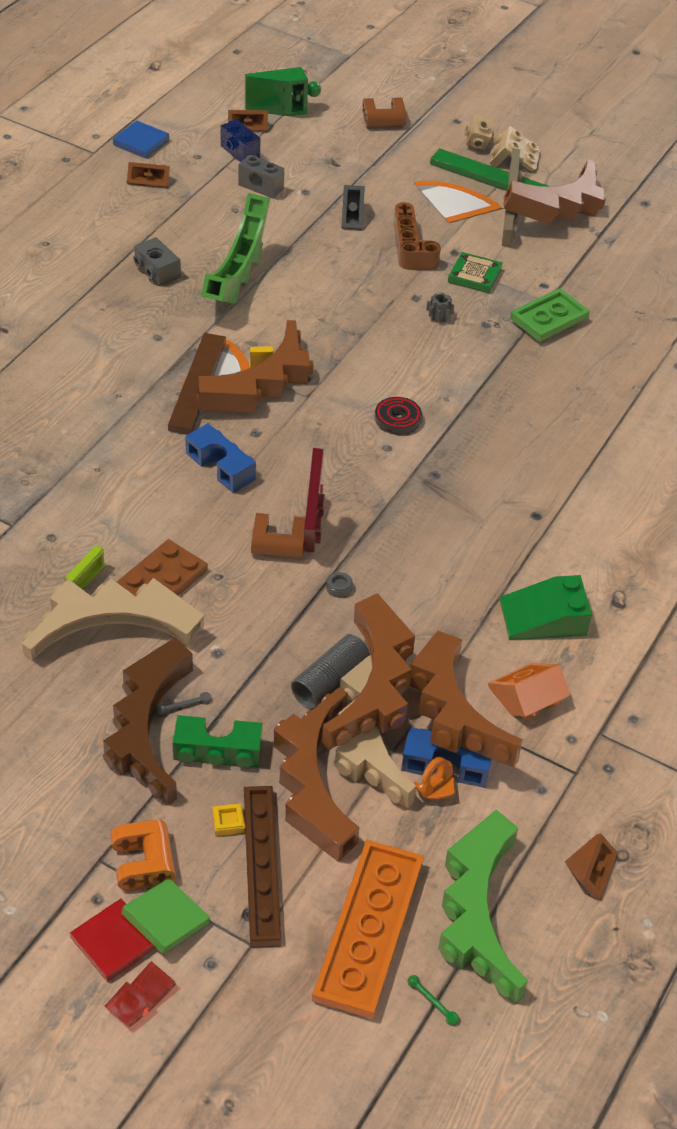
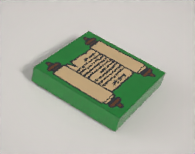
[448,252,503,293]

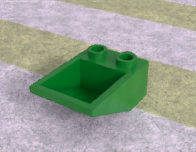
[245,67,321,116]

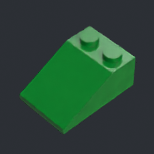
[500,575,592,640]

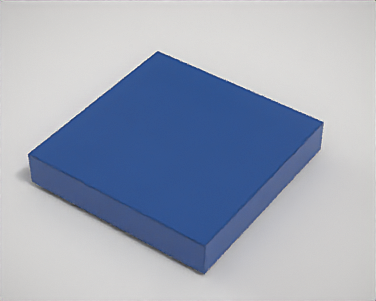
[113,120,169,158]

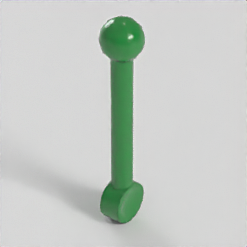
[407,975,459,1026]

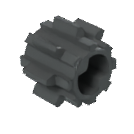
[426,292,455,323]

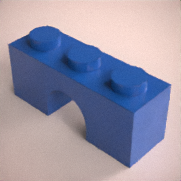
[185,423,256,493]
[401,727,491,788]

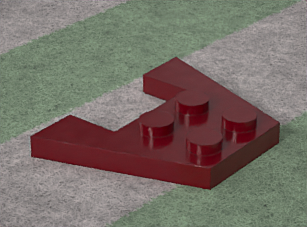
[304,448,325,552]

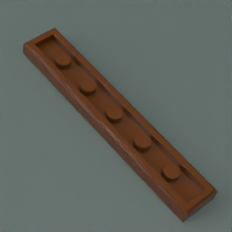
[168,333,226,434]
[244,786,281,948]

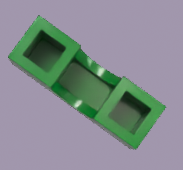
[172,715,263,768]

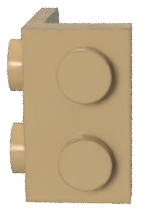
[490,126,540,172]

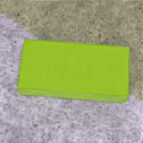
[65,545,105,590]

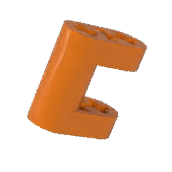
[110,820,176,891]

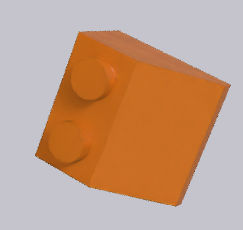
[488,663,570,719]

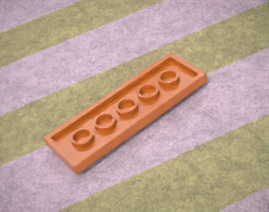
[312,839,424,1019]

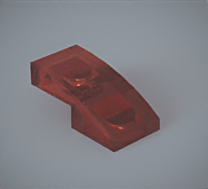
[105,961,176,1028]

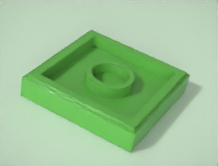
[121,878,210,954]

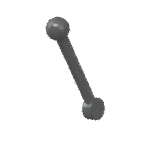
[155,692,211,716]

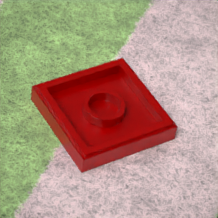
[70,898,156,981]

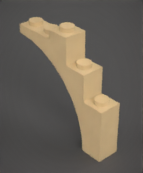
[22,578,204,660]
[335,655,416,810]

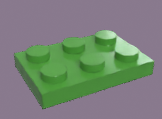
[510,288,590,342]

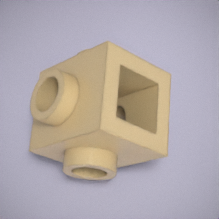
[464,114,494,150]

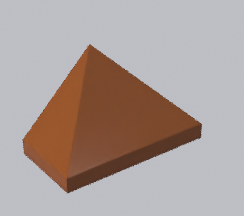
[228,110,268,131]
[127,162,170,187]
[564,833,618,900]

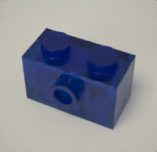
[220,119,261,162]

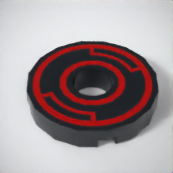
[374,397,422,435]

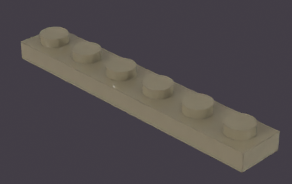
[502,148,524,247]

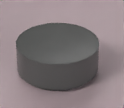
[326,572,353,598]

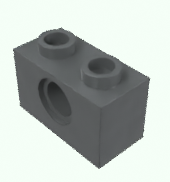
[238,155,285,199]
[133,237,181,286]

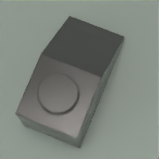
[341,185,365,229]

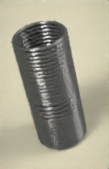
[291,634,370,709]

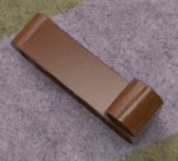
[394,202,441,270]

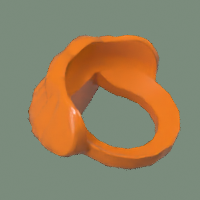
[414,757,455,800]

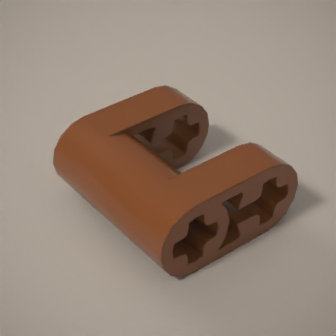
[362,97,406,127]
[251,513,305,559]

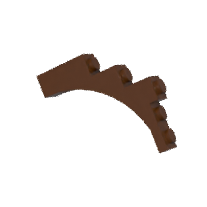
[103,637,193,805]

